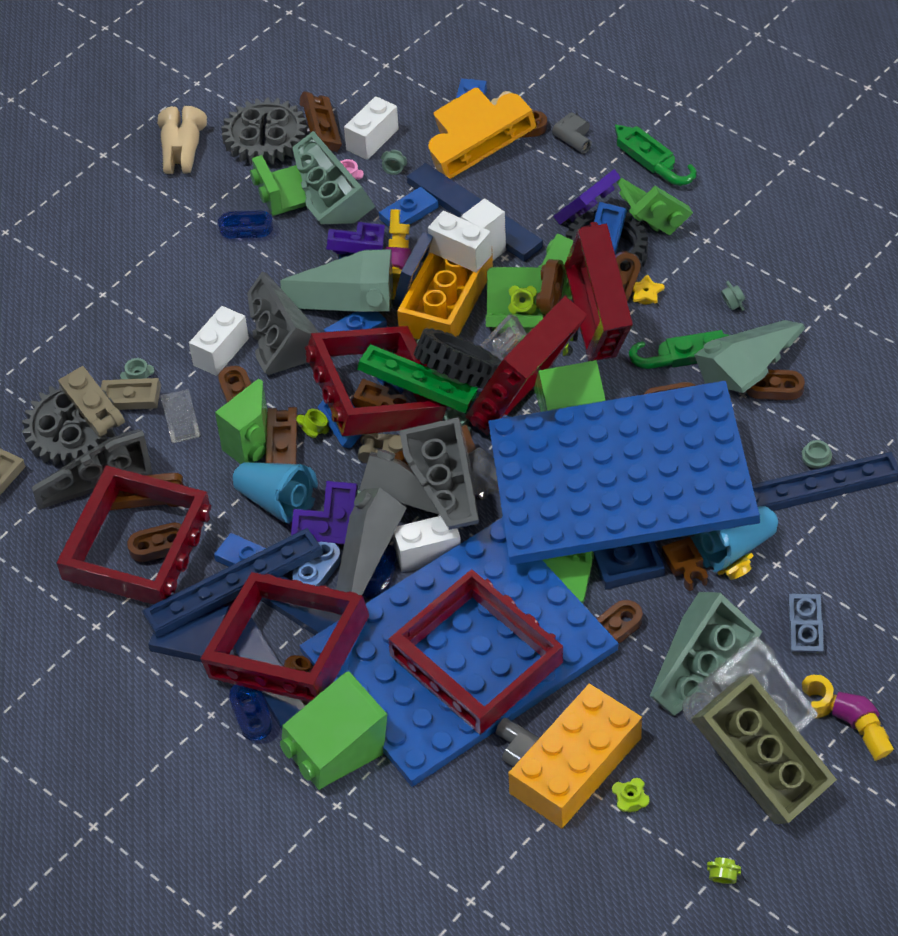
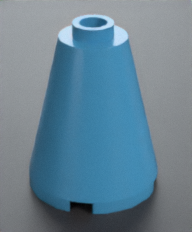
[233,462,318,524]
[691,506,778,572]

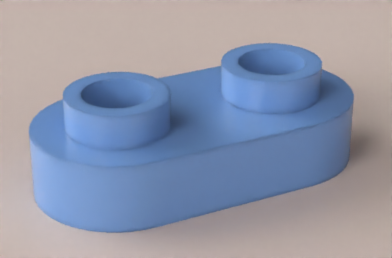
[292,542,341,586]

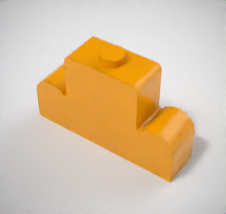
[428,88,537,179]

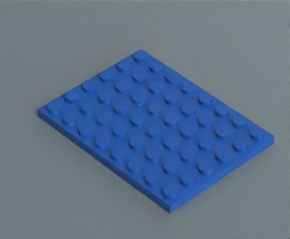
[488,381,760,565]
[300,517,619,787]

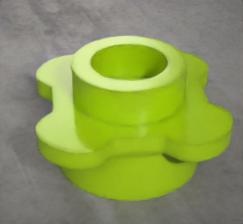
[508,285,537,314]
[296,409,329,438]
[612,778,649,812]
[707,857,741,884]

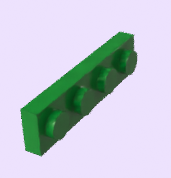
[357,344,478,414]

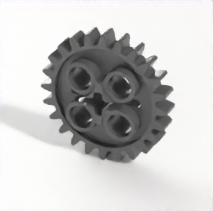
[221,97,308,165]
[22,386,116,467]

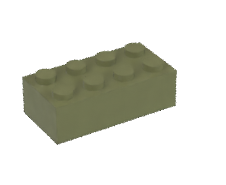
[691,674,837,824]

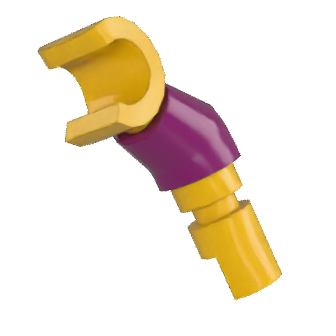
[385,209,411,299]
[802,674,894,761]

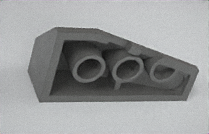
[247,271,318,375]
[336,487,407,595]

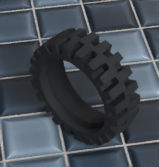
[566,210,648,273]
[414,328,502,389]

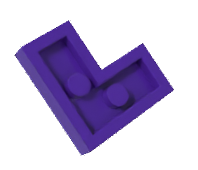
[553,169,621,225]
[326,222,385,254]
[291,481,358,544]

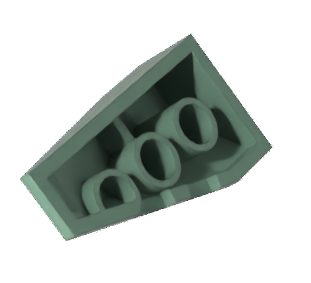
[292,131,376,224]
[280,249,394,312]
[694,320,805,393]
[650,592,762,716]

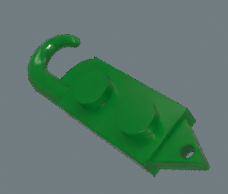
[615,124,697,186]
[629,330,730,369]

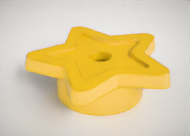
[632,275,665,305]
[717,553,754,580]

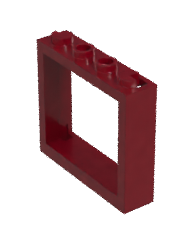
[564,222,633,362]
[465,296,587,436]
[305,326,447,436]
[56,465,212,605]
[388,569,563,735]
[200,572,369,702]

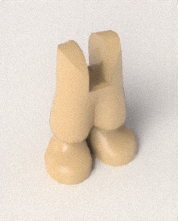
[157,106,207,174]

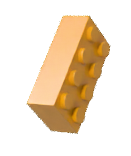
[397,246,493,339]
[508,683,642,829]

